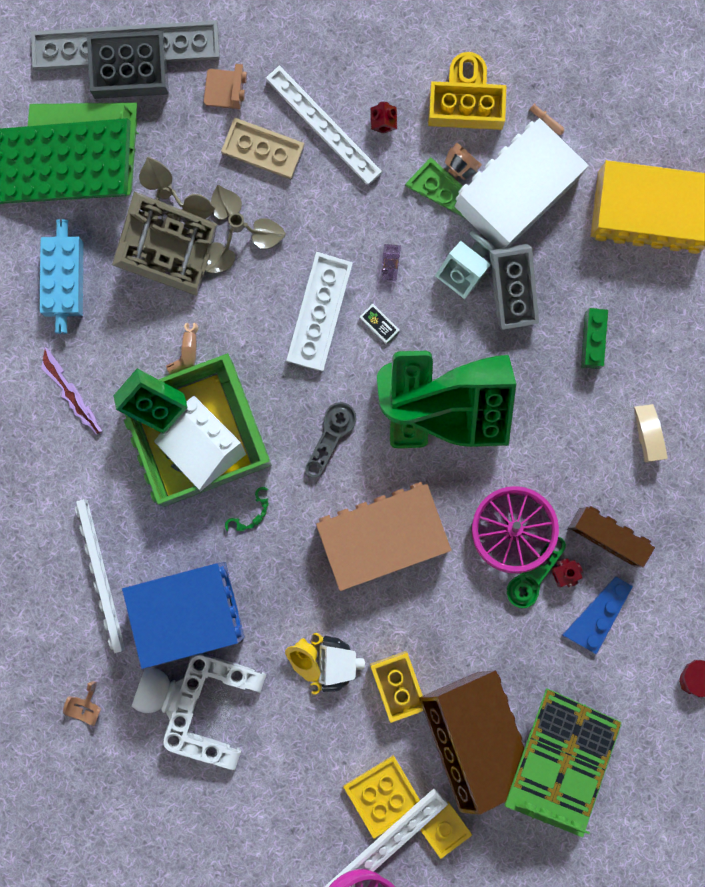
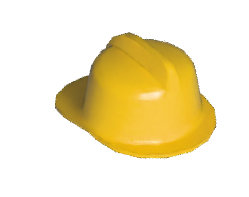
[285,638,321,682]

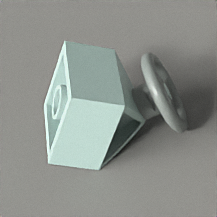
[435,231,496,299]

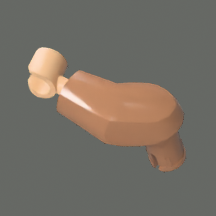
[166,323,198,375]

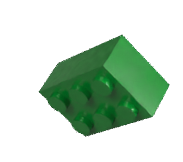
[113,368,188,434]

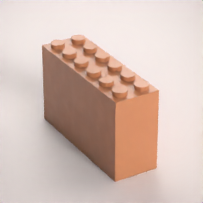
[316,482,452,591]

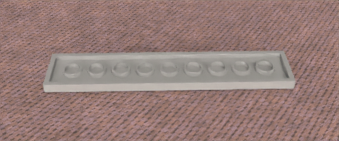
[31,21,220,71]

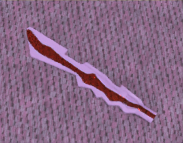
[41,347,102,435]

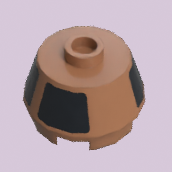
[445,143,482,180]

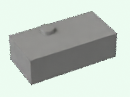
[489,244,539,330]

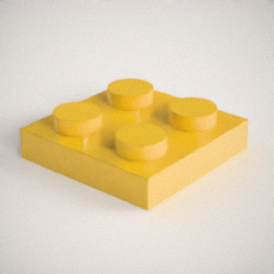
[420,801,472,859]

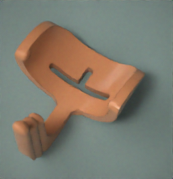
[63,681,101,726]

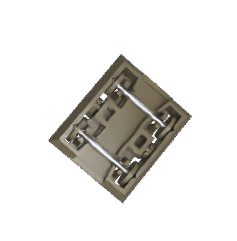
[112,191,218,296]

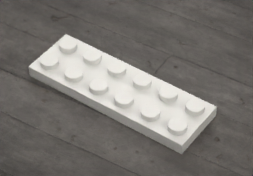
[286,252,353,372]

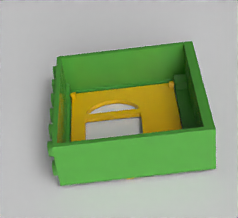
[124,353,272,507]

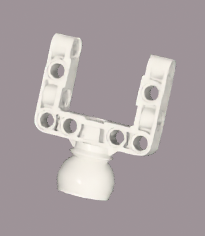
[132,653,267,770]

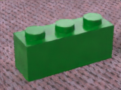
[581,308,608,369]

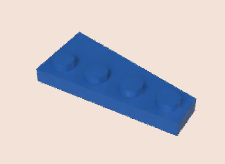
[562,577,633,654]

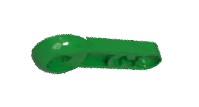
[506,537,566,608]

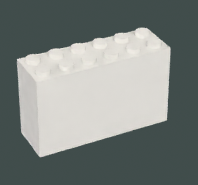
[454,118,589,249]

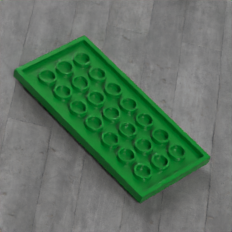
[0,118,131,204]

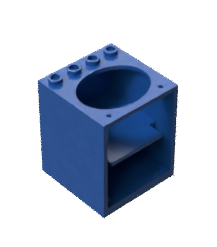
[122,562,245,669]

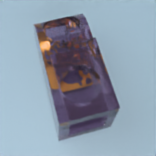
[381,244,401,281]

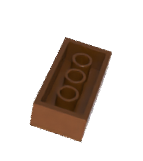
[568,506,655,568]

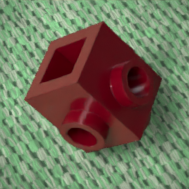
[370,102,397,133]
[551,558,583,588]

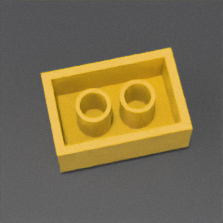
[370,651,424,723]

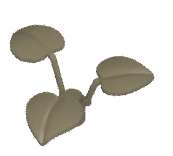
[139,157,215,219]
[205,185,286,273]

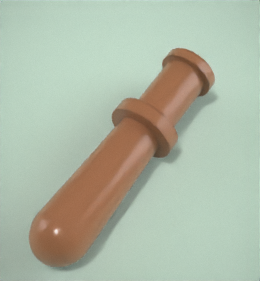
[529,103,564,135]

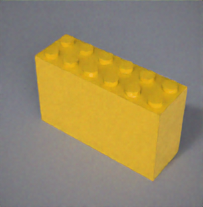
[590,160,705,254]

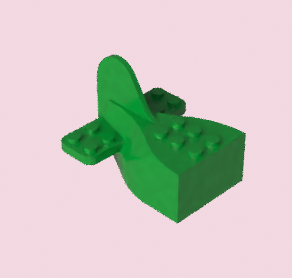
[377,350,517,449]

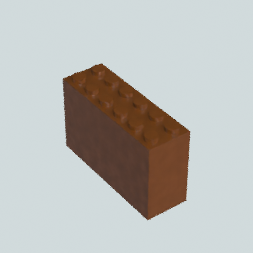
[419,670,525,815]

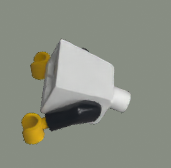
[310,633,365,694]

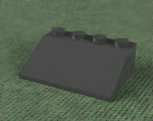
[87,31,169,99]

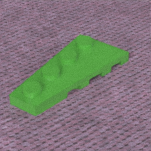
[405,157,466,219]

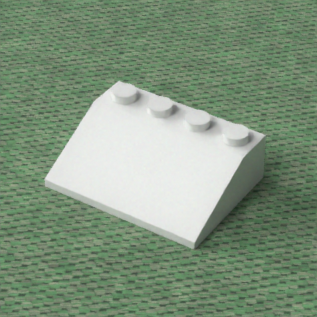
[154,396,246,492]

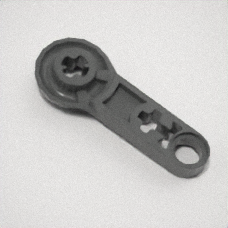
[305,402,357,478]

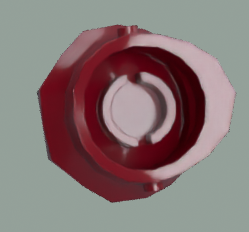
[679,660,705,698]

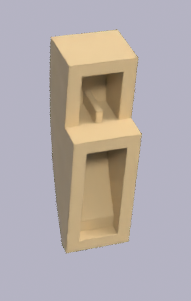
[634,404,668,463]

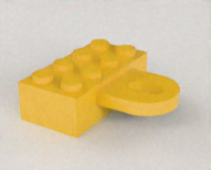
[428,52,507,130]

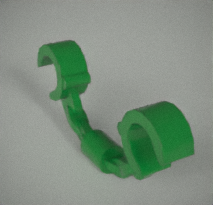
[225,487,269,531]

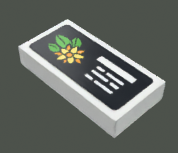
[359,304,400,344]

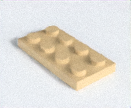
[221,117,305,180]

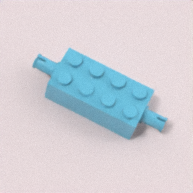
[40,219,84,334]

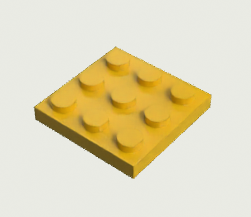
[343,754,420,839]

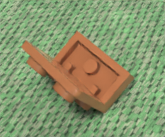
[204,64,247,109]

